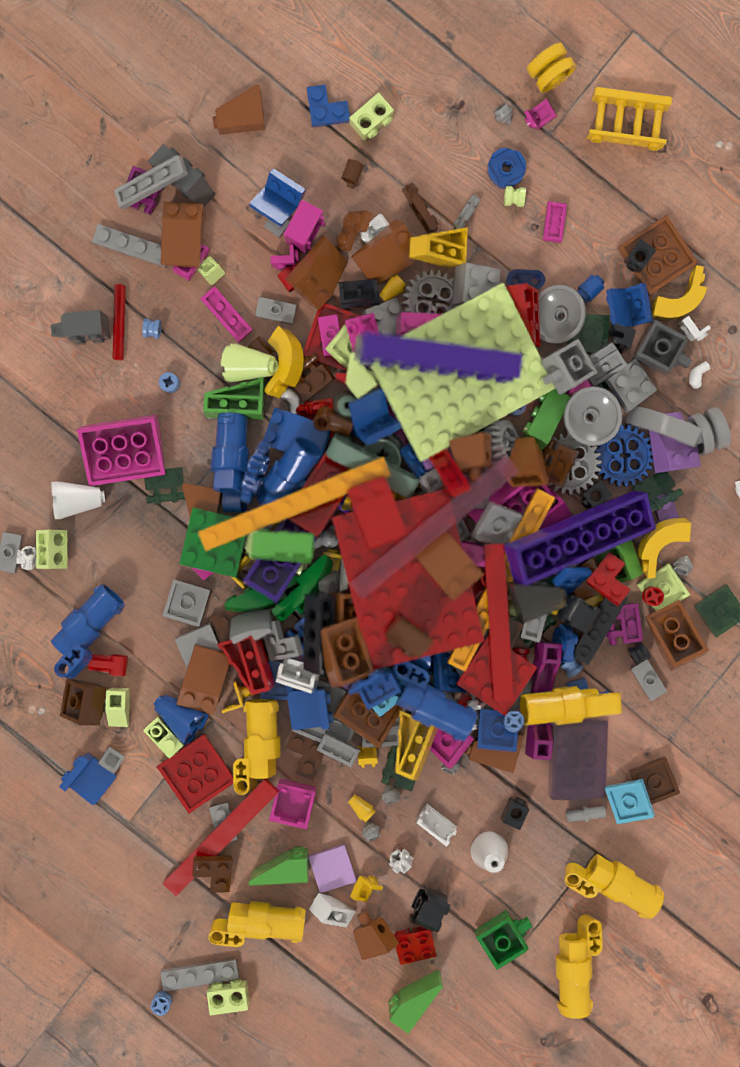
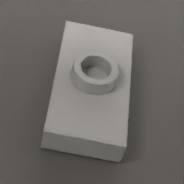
[255,297,297,325]
[0,532,23,573]
[630,659,667,701]
[317,732,360,767]

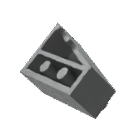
[148,144,215,207]

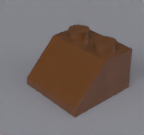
[384,614,434,658]
[60,679,106,726]

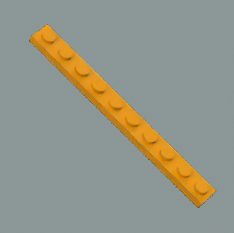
[198,457,391,551]
[447,488,555,671]

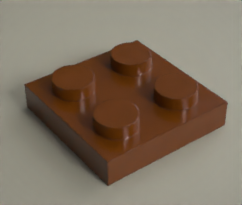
[629,756,680,805]

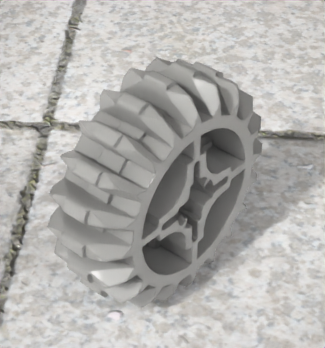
[484,420,519,472]

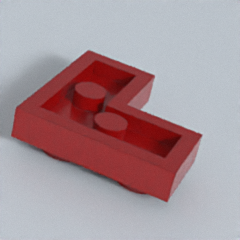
[586,552,631,606]

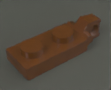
[402,183,438,234]

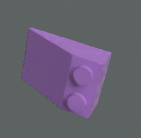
[649,412,701,473]

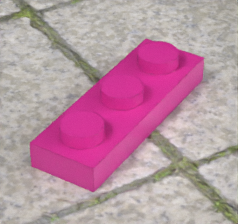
[200,286,253,343]

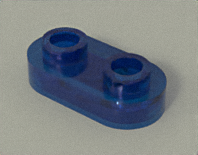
[506,269,545,290]

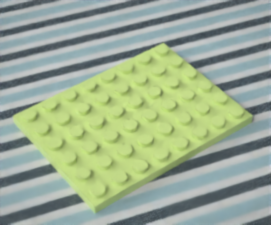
[371,283,555,462]

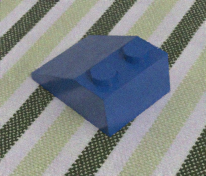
[263,407,331,464]

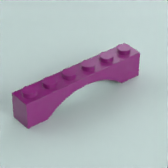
[525,641,562,760]

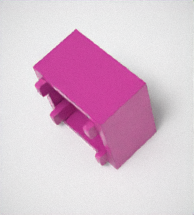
[284,200,326,254]
[269,778,317,830]

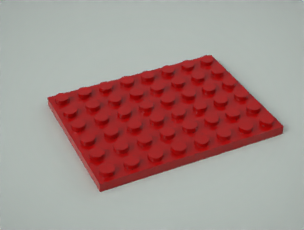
[332,489,484,670]

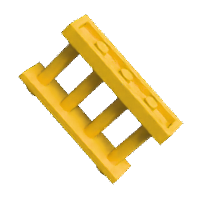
[586,87,672,151]

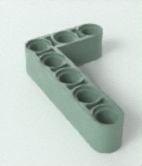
[326,432,420,498]

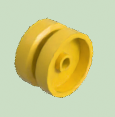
[526,42,577,94]

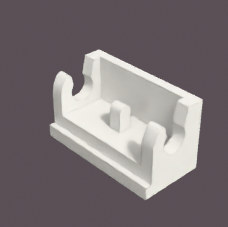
[275,658,320,693]
[416,803,457,847]

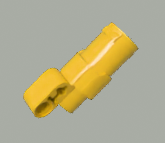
[519,686,622,725]
[233,699,281,795]
[564,854,664,919]
[208,901,306,947]
[555,914,603,1019]

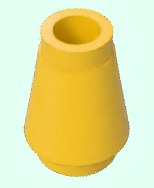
[379,275,407,302]
[348,794,376,823]

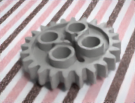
[401,270,458,314]
[547,433,602,495]

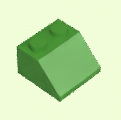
[595,540,643,583]

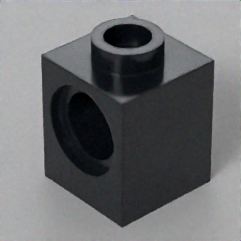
[624,239,656,273]
[579,480,613,509]
[501,797,530,830]

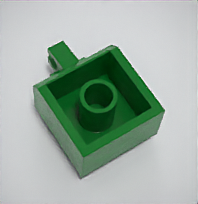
[474,910,533,970]

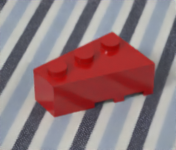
[505,283,541,348]
[217,635,275,695]

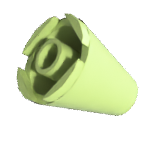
[221,343,278,382]

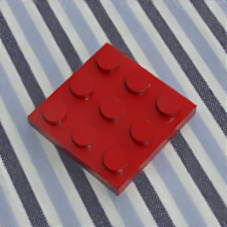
[303,303,361,373]
[456,635,537,716]
[156,733,233,814]

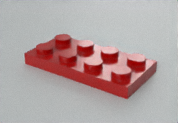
[286,452,352,538]

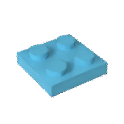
[605,779,655,824]

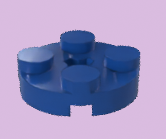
[487,148,526,189]
[552,624,578,663]

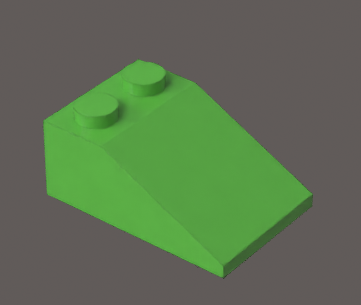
[249,846,310,886]
[388,970,443,1034]

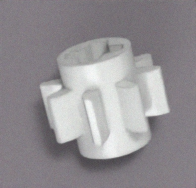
[16,546,36,570]
[388,849,413,874]

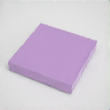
[309,844,357,893]

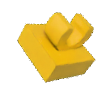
[357,746,378,768]

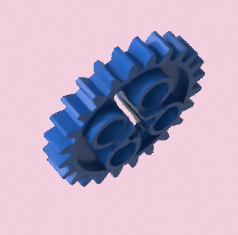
[594,425,654,487]
[240,441,271,504]

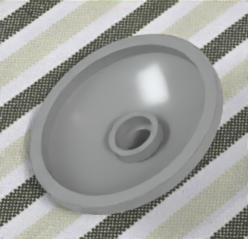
[539,285,586,344]
[564,387,622,446]

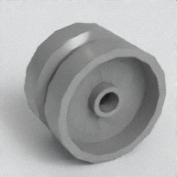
[687,407,731,456]

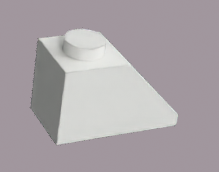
[309,893,356,928]

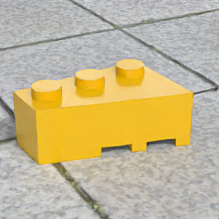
[409,227,468,269]
[395,711,438,781]

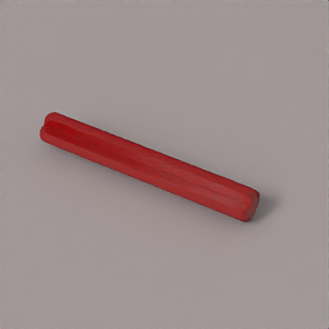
[112,284,126,361]

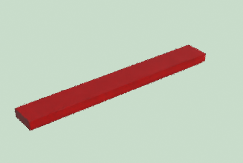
[483,543,514,702]
[162,779,279,896]

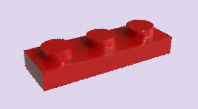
[429,448,471,498]

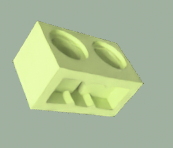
[349,93,394,141]
[36,530,68,569]
[207,979,250,1015]

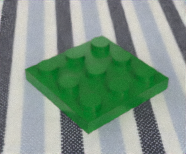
[179,508,247,578]

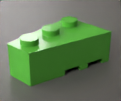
[203,377,265,420]
[521,388,571,451]
[251,529,314,563]

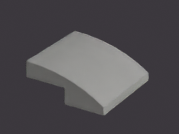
[230,609,272,644]
[175,623,223,668]

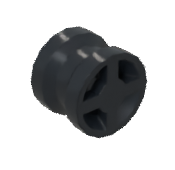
[627,642,651,666]

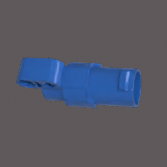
[210,413,249,513]
[257,436,322,530]
[50,584,125,679]
[391,661,477,742]

